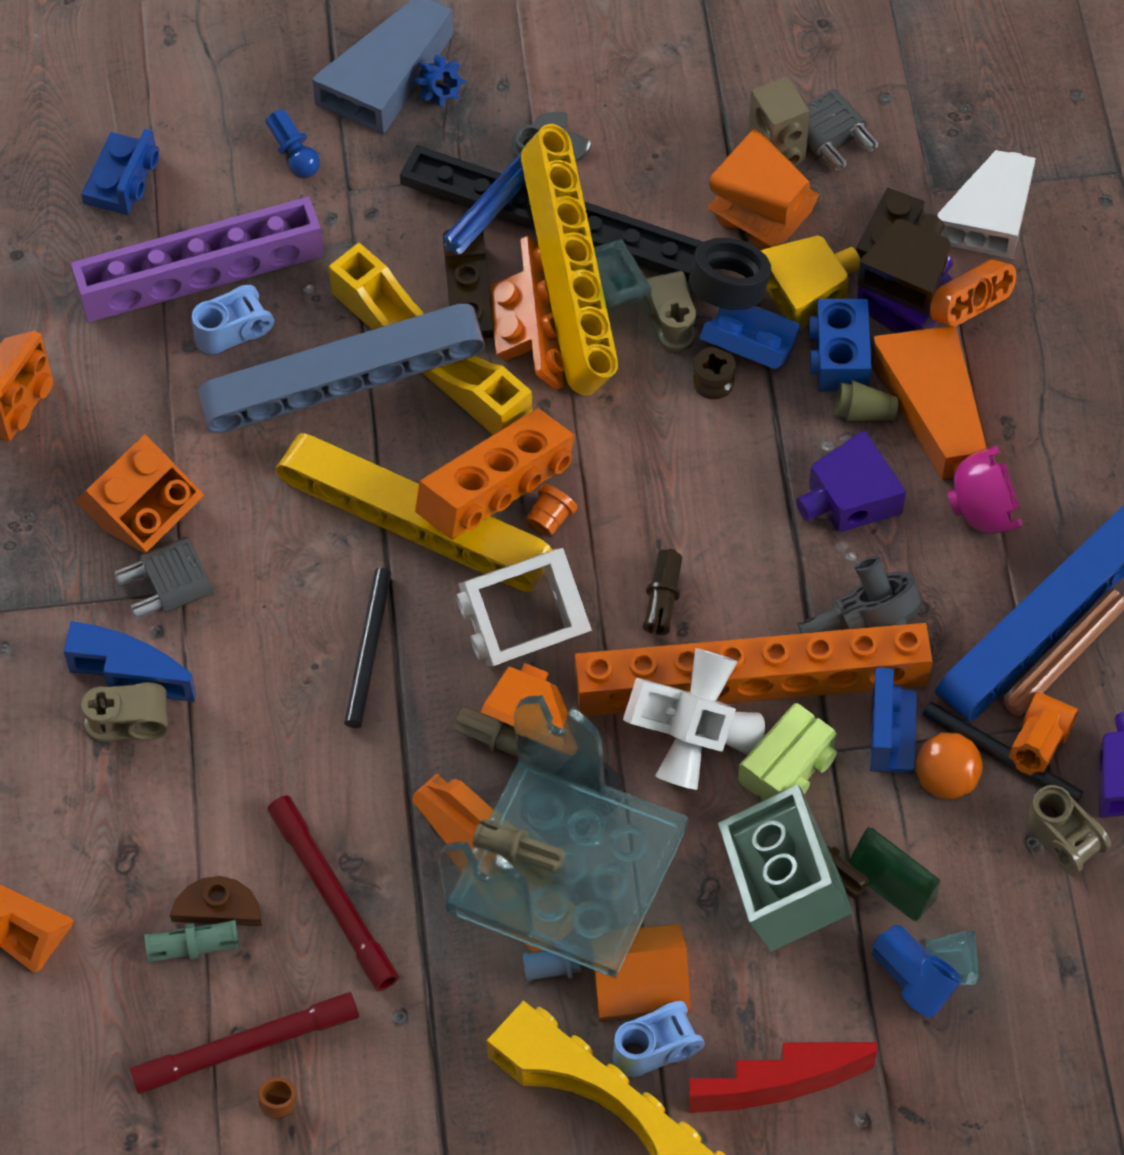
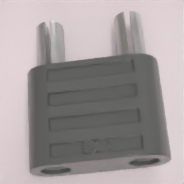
[806,89,878,171]
[114,536,213,619]

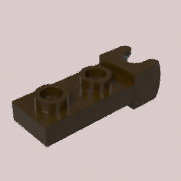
[443,230,494,338]

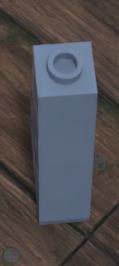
[312,0,454,134]

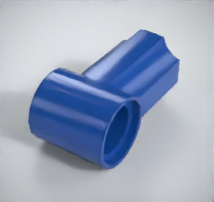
[871,925,962,1018]

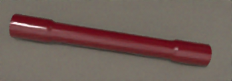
[267,795,399,991]
[130,991,359,1094]

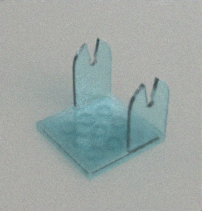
[439,695,689,978]

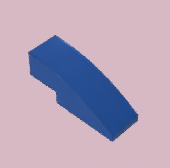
[64,621,196,702]

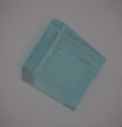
[926,931,979,985]

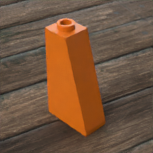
[871,326,987,480]

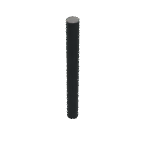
[344,568,392,728]
[922,701,1084,803]

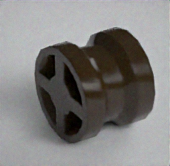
[693,347,736,399]

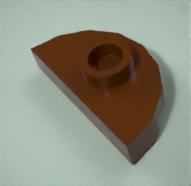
[170,876,262,926]

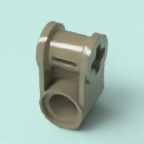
[640,271,696,352]
[81,682,168,742]
[1026,785,1111,875]

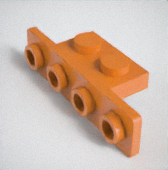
[489,235,564,390]

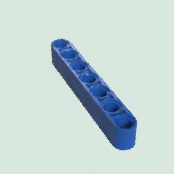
[935,505,1124,722]

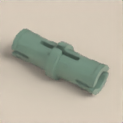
[144,920,240,963]

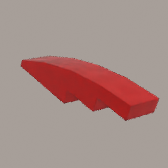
[688,1042,877,1113]

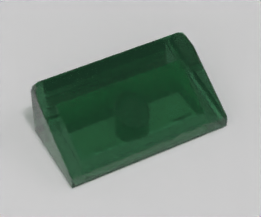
[848,827,940,921]

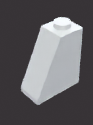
[938,150,1036,259]

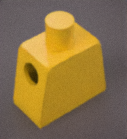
[761,235,861,330]

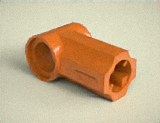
[1009,691,1079,775]

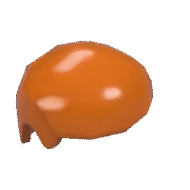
[915,733,983,800]

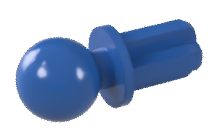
[265,109,320,178]

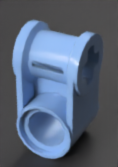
[192,285,275,355]
[612,1001,705,1077]

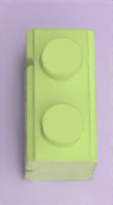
[738,703,837,801]

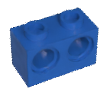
[808,299,871,392]

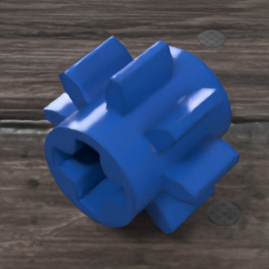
[413,55,466,107]

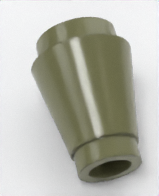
[834,380,899,421]

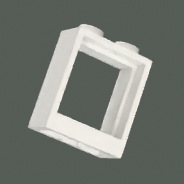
[456,548,592,666]

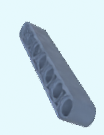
[198,304,485,433]

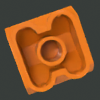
[707,129,820,249]

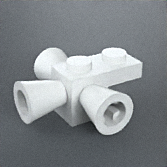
[623,648,765,790]

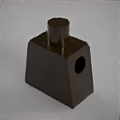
[857,214,951,316]

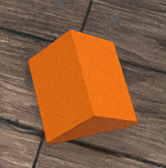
[589,924,691,1021]

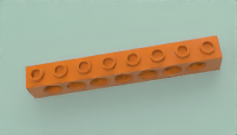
[575,623,933,717]

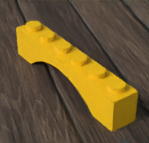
[328,242,533,435]
[487,1000,726,1155]

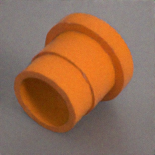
[526,484,578,537]

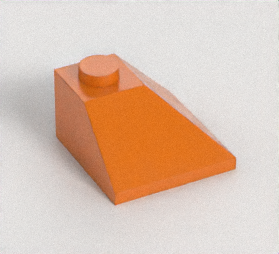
[480,663,581,751]

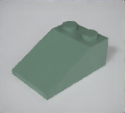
[718,784,853,952]

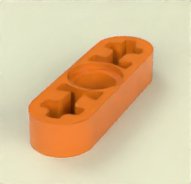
[930,259,1016,327]

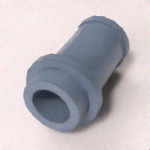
[523,942,581,982]

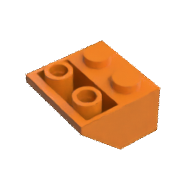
[0,331,53,443]
[75,434,205,554]

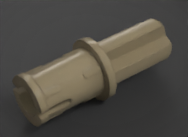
[454,707,543,765]
[473,819,565,873]

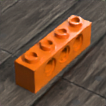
[415,408,575,540]

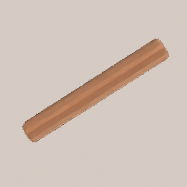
[1003,589,1124,716]

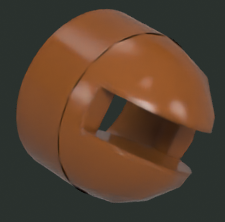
[258,1077,296,1119]

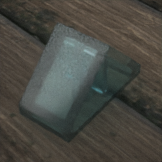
[594,239,652,311]

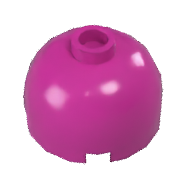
[948,445,1022,534]

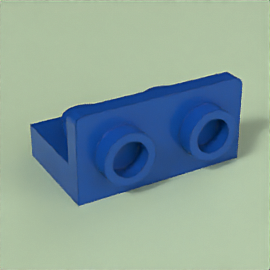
[81,129,160,215]
[699,306,801,369]
[870,667,917,773]

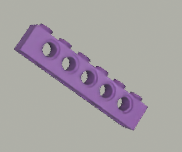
[71,196,324,323]

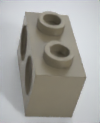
[748,76,810,166]

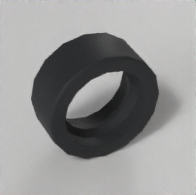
[689,238,771,310]

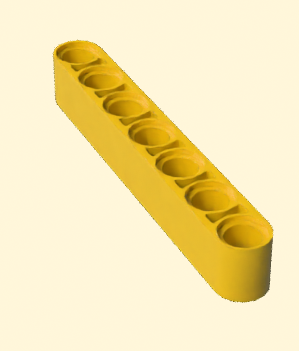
[521,124,618,396]
[276,433,552,592]

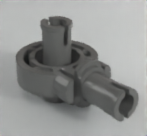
[797,556,922,634]

